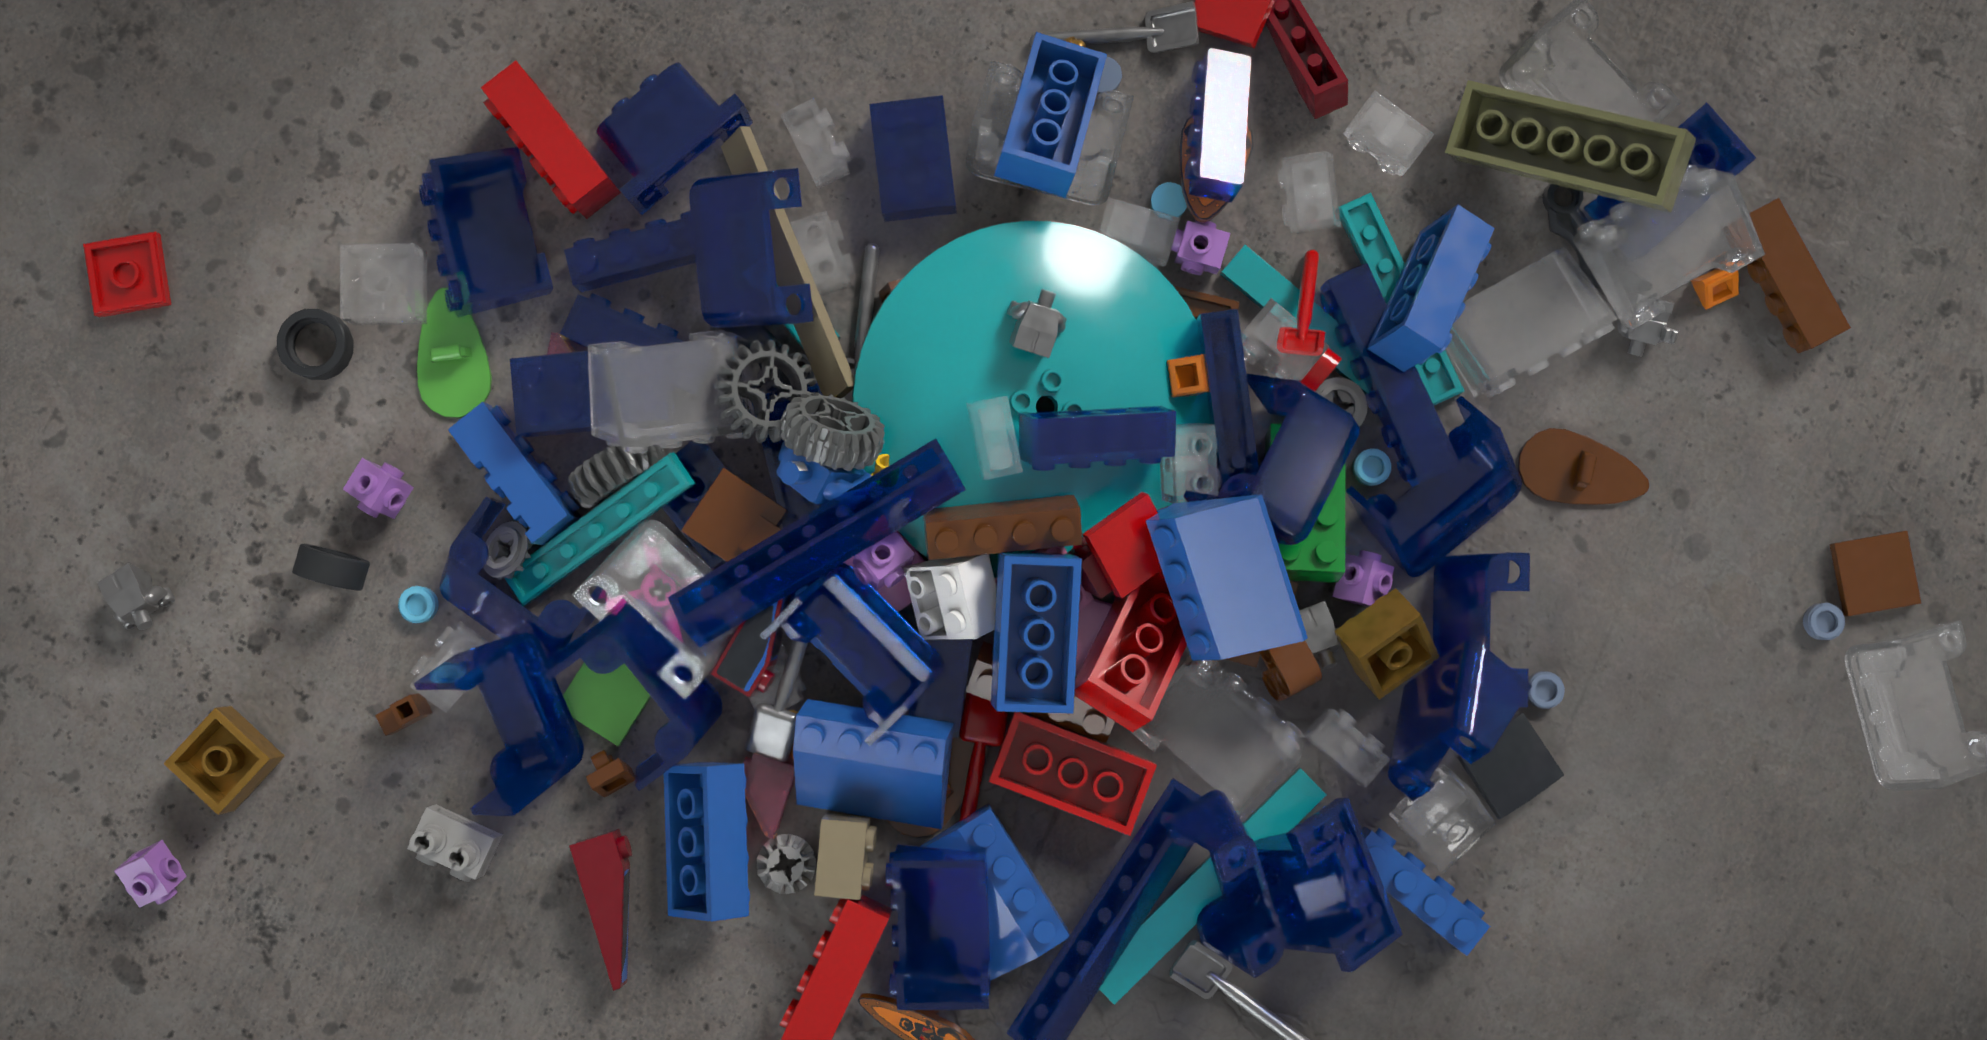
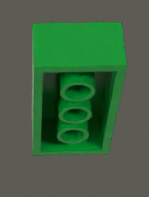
[1264,423,1346,582]

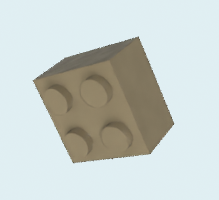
[814,812,877,900]

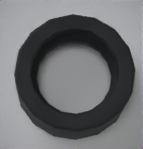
[276,309,354,380]
[292,544,370,591]

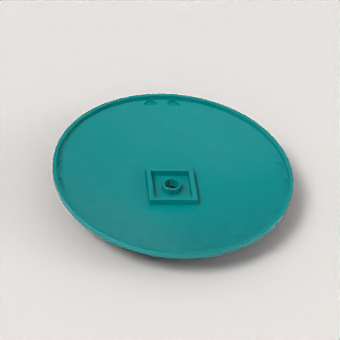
[852,221,1218,579]

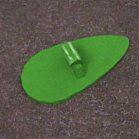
[417,288,492,418]

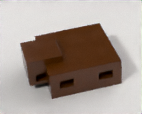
[681,468,794,574]

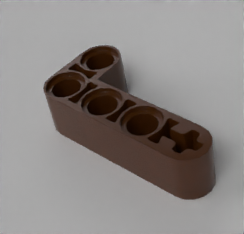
[1258,641,1322,702]

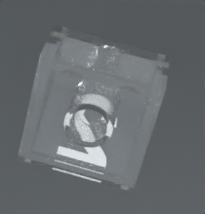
[1389,764,1496,874]

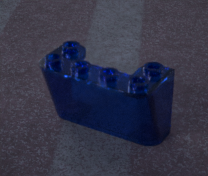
[419,147,553,318]
[689,168,814,328]
[1432,552,1530,707]
[1388,641,1532,801]
[1164,790,1284,978]
[886,844,991,1010]

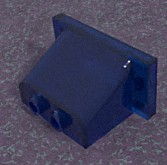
[596,63,753,216]
[1244,798,1403,973]

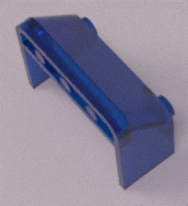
[1183,373,1360,545]
[1346,396,1522,577]
[439,497,619,668]
[760,562,944,747]
[545,600,723,791]
[414,633,584,816]

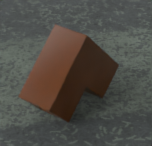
[375,693,433,736]

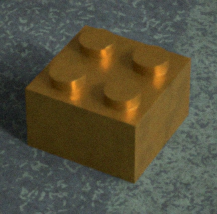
[1334,588,1440,700]
[163,706,285,815]

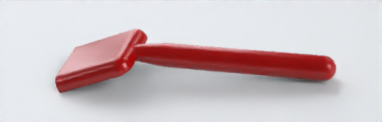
[1277,250,1325,356]
[959,692,1008,821]

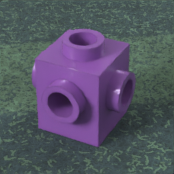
[1171,220,1230,275]
[343,458,414,519]
[853,525,915,591]
[1332,550,1394,607]
[115,840,187,908]

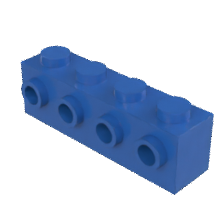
[1341,827,1491,956]

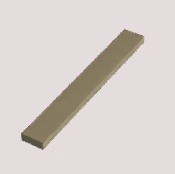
[721,126,854,398]

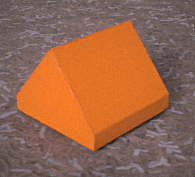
[1691,265,1739,309]
[1167,354,1209,397]

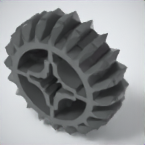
[714,340,816,443]
[780,393,885,471]
[567,432,666,508]

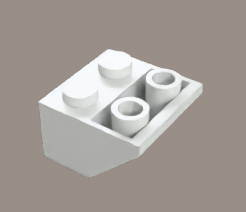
[903,554,997,640]

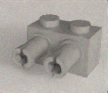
[407,804,503,882]

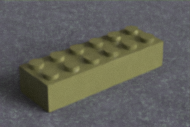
[1445,80,1696,213]

